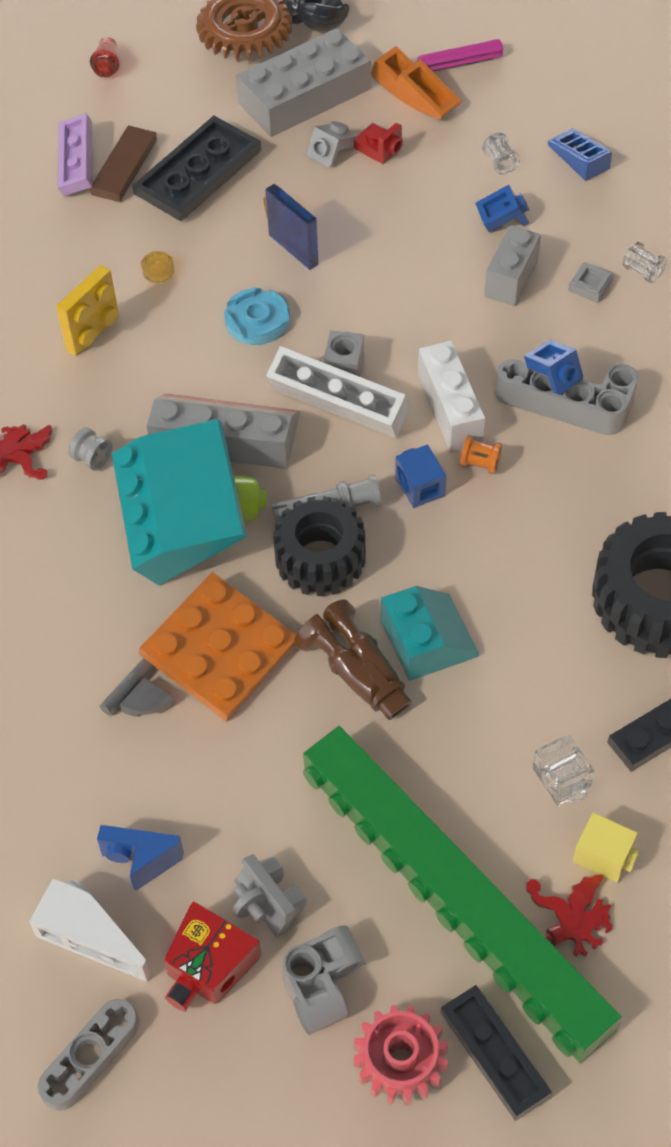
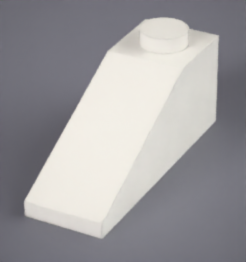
[29,878,151,982]

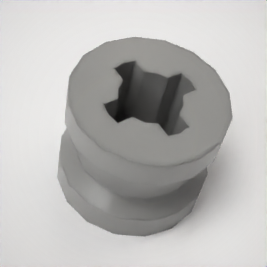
[68,427,113,471]

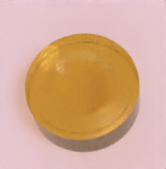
[141,251,174,283]

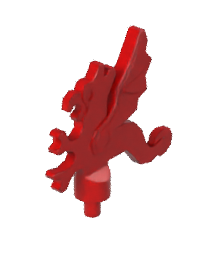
[0,424,52,480]
[526,874,612,957]

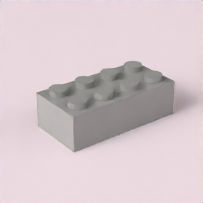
[236,28,371,137]

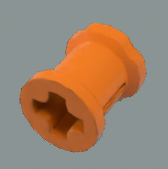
[460,435,503,474]

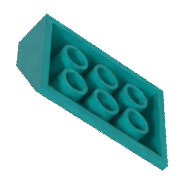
[112,419,247,585]

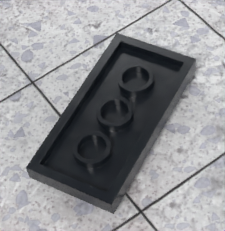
[132,115,261,221]

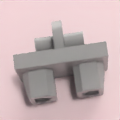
[233,854,307,937]

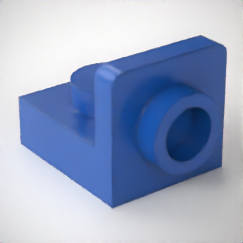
[475,184,530,232]
[524,339,583,395]

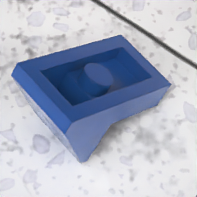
[97,825,184,890]

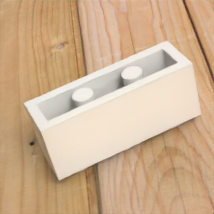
[418,341,485,452]

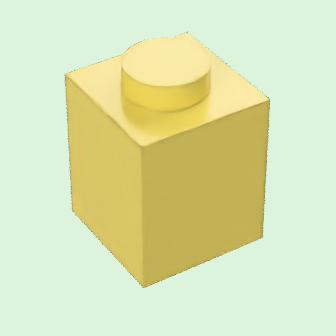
[573,812,640,883]

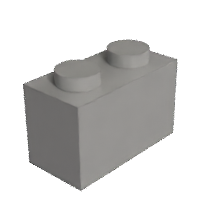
[484,225,541,306]

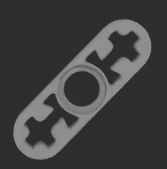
[38,999,138,1111]

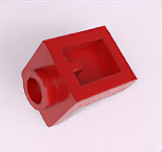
[354,122,403,164]

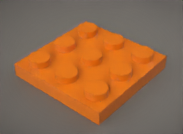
[139,572,296,722]

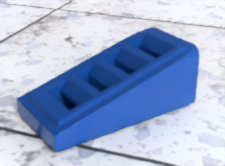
[548,128,612,181]

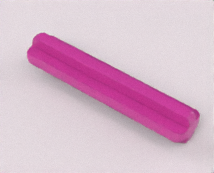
[417,39,503,71]

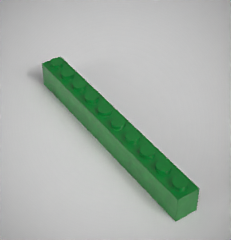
[303,725,622,1064]

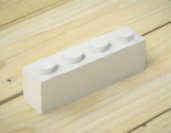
[266,346,410,438]

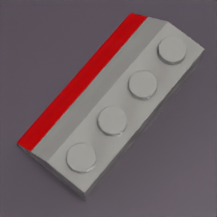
[147,393,300,469]

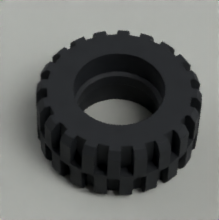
[592,512,671,658]

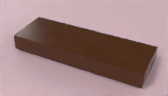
[90,125,157,202]

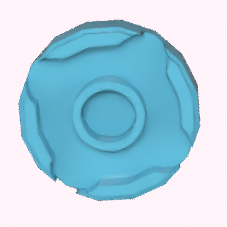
[224,288,290,345]

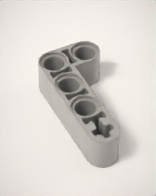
[495,359,638,435]

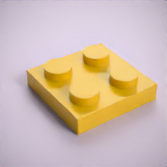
[56,264,119,356]

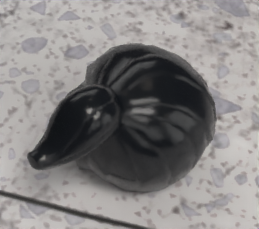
[283,0,349,33]

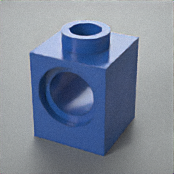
[395,444,446,508]

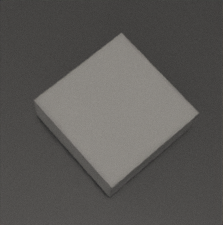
[569,262,614,303]

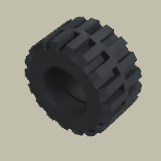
[273,496,366,596]

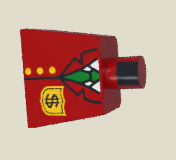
[164,901,262,1012]

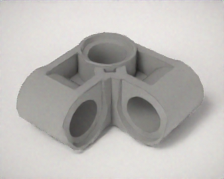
[283,925,366,1035]

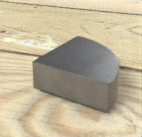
[120,678,175,717]

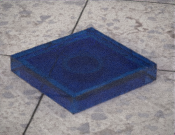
[265,184,318,270]

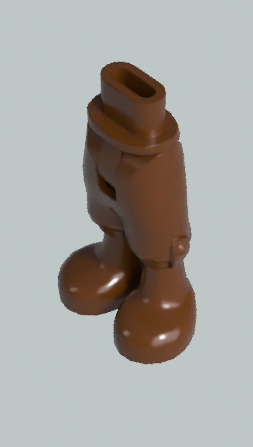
[294,599,412,720]

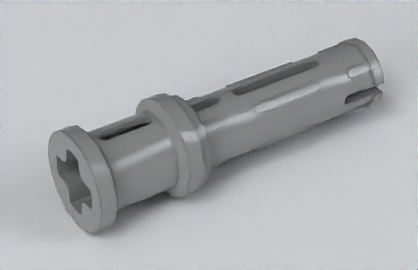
[271,474,382,523]

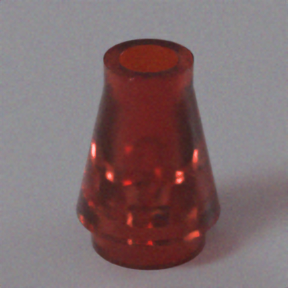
[90,37,119,78]

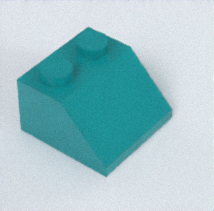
[381,586,479,681]

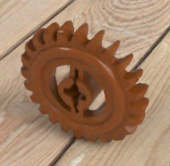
[196,0,292,61]

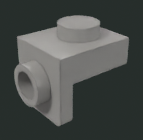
[306,121,358,167]

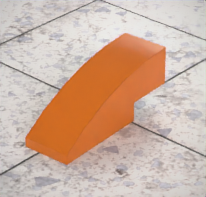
[371,46,461,120]

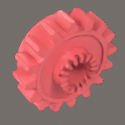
[354,1005,448,1105]

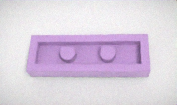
[58,113,92,196]

